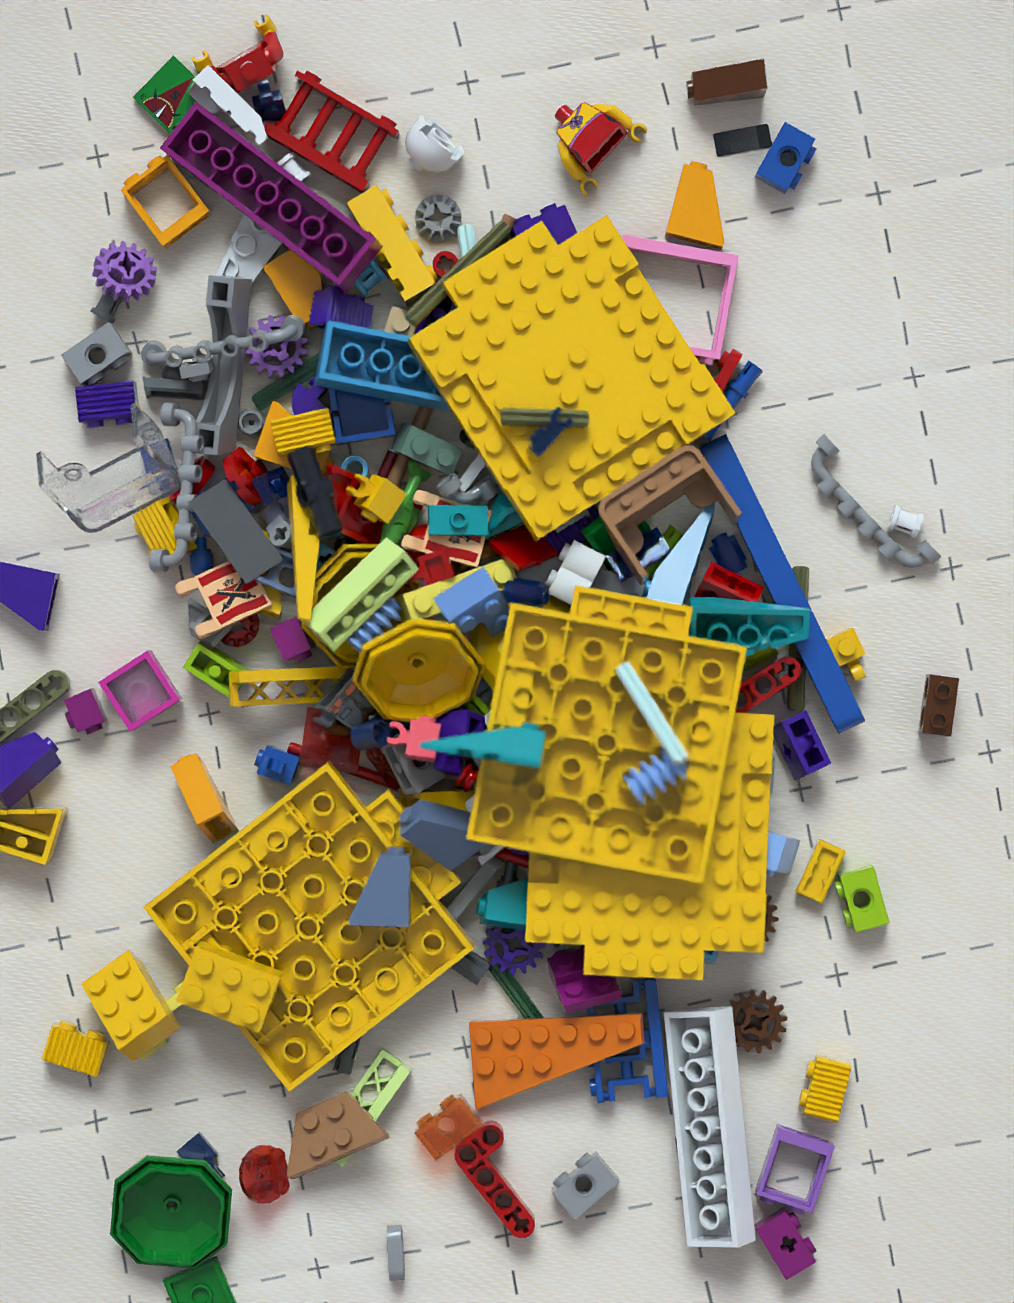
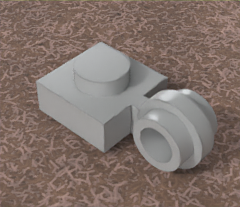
[179,356,215,382]

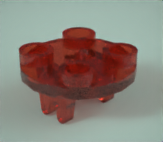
[239,1145,290,1204]

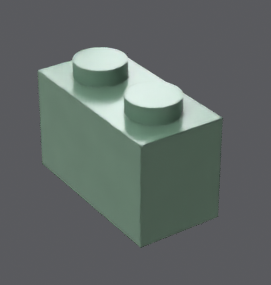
[391,423,463,475]

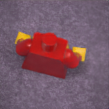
[192,14,283,93]

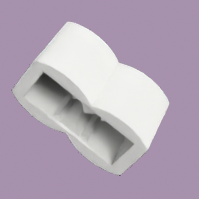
[545,540,606,605]

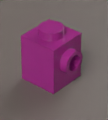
[64,688,108,735]

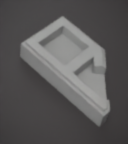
[187,598,232,648]

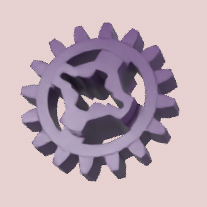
[92,241,157,303]
[245,315,308,379]

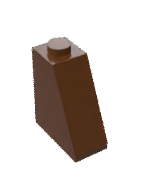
[686,59,767,106]

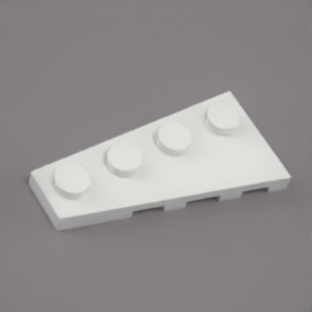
[216,213,283,287]

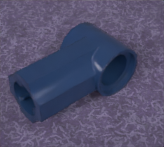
[351,714,406,750]

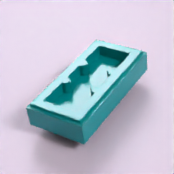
[428,505,488,536]

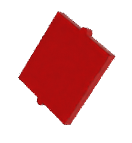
[488,525,558,572]

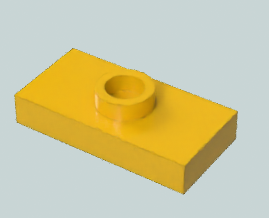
[795,839,846,904]

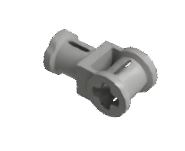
[259,501,292,554]

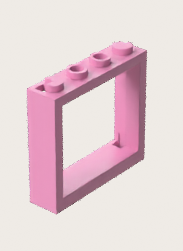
[622,235,739,366]

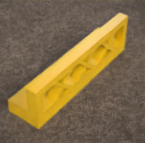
[229,667,348,707]

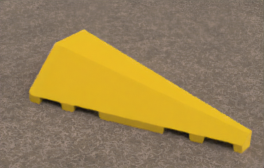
[287,475,320,623]

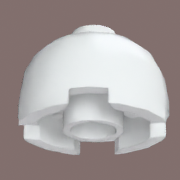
[405,115,464,173]

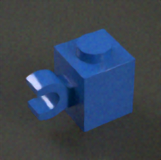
[254,745,301,785]

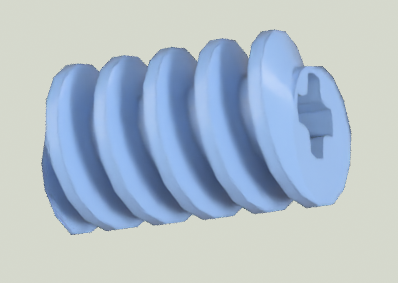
[346,597,402,652]
[622,749,690,805]

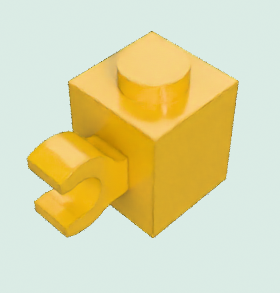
[346,474,407,524]
[826,628,866,682]

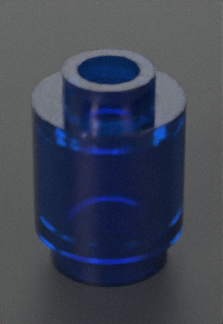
[708,532,748,573]
[503,578,549,609]

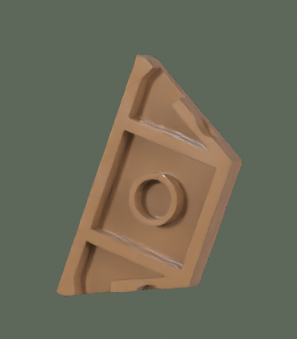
[287,1092,390,1179]

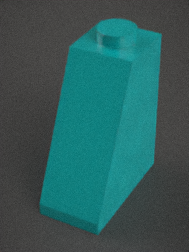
[476,879,528,931]

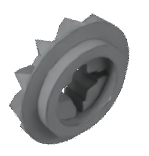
[415,194,462,241]

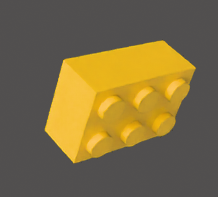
[176,941,284,1033]
[81,950,181,1062]

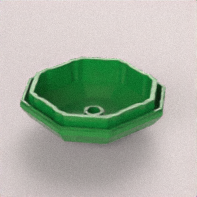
[110,1155,232,1269]

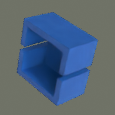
[328,388,396,445]

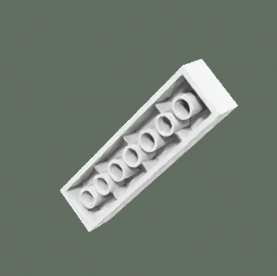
[664,1006,756,1248]

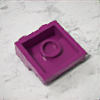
[547,945,622,1014]

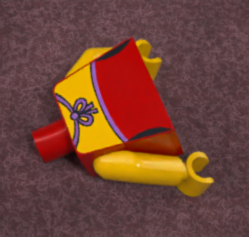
[555,102,647,195]

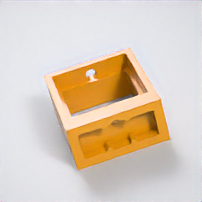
[121,155,212,249]

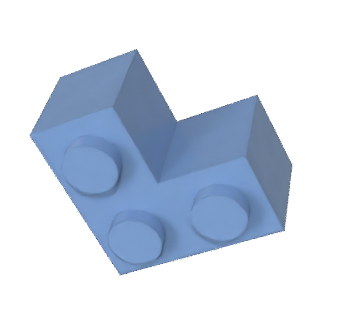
[433,567,510,638]

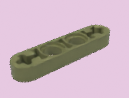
[0,670,70,744]

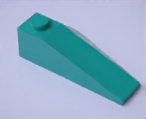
[688,597,810,657]
[420,722,545,768]

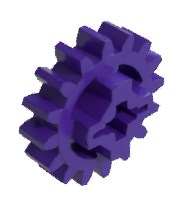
[483,926,546,976]

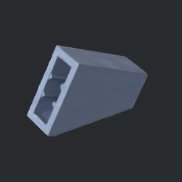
[400,799,488,871]
[349,846,412,927]

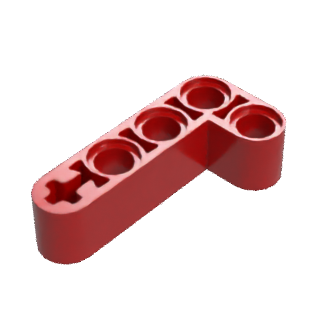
[735,657,804,713]
[454,1121,535,1238]

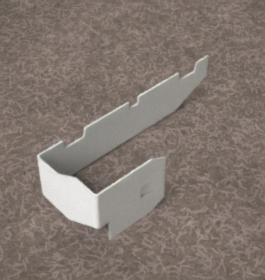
[188,65,267,145]

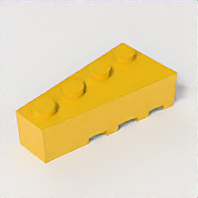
[347,185,439,307]

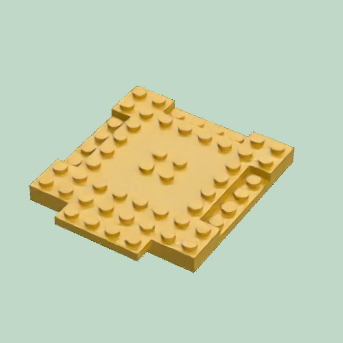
[407,215,735,541]
[466,585,747,884]
[525,713,774,980]
[143,761,475,1092]

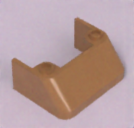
[598,445,742,586]

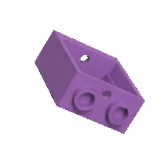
[755,1124,835,1215]

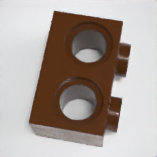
[918,674,959,737]

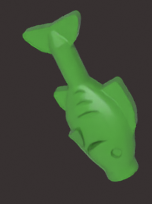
[379,461,431,545]

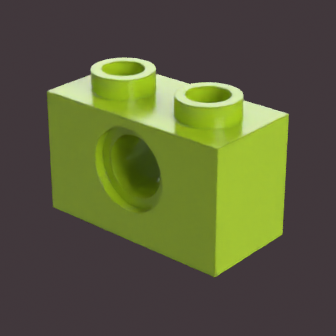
[183,641,250,698]
[835,865,890,932]

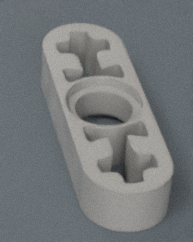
[446,856,504,920]

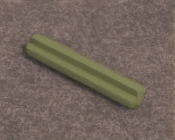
[500,408,589,428]

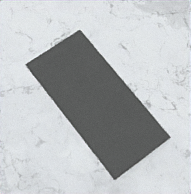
[188,479,283,584]

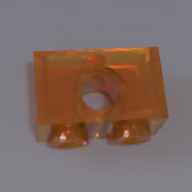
[414,1094,483,1161]

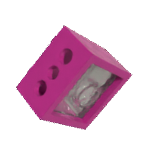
[98,650,183,732]

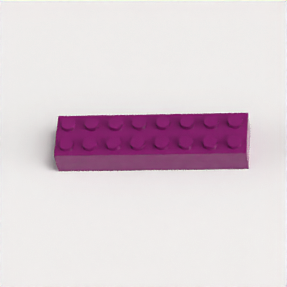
[160,102,383,293]

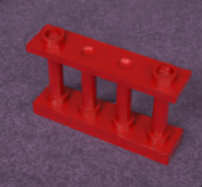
[264,70,400,193]

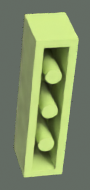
[304,537,419,651]

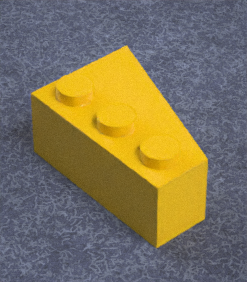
[0,807,68,865]

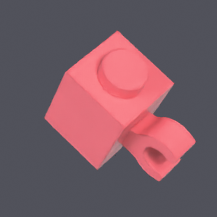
[387,716,441,763]

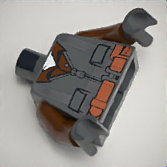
[313,667,379,737]

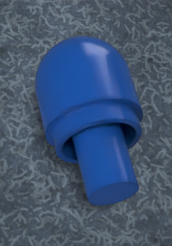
[190,536,213,576]

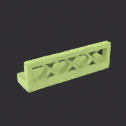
[335,1049,411,1168]

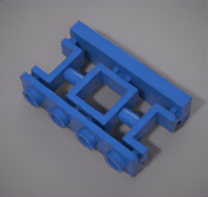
[586,978,668,1103]

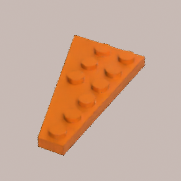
[469,1013,645,1110]

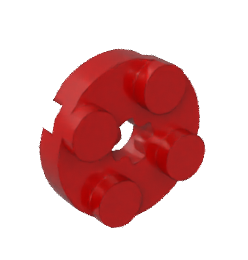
[223,447,273,506]

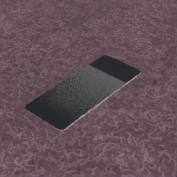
[713,124,772,156]

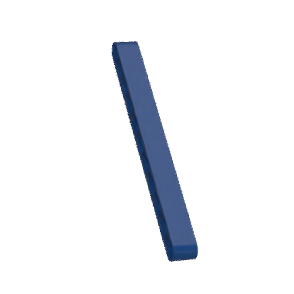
[699,434,865,734]

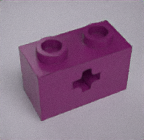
[270,616,317,663]
[754,1207,817,1280]

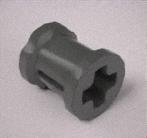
[90,286,125,323]

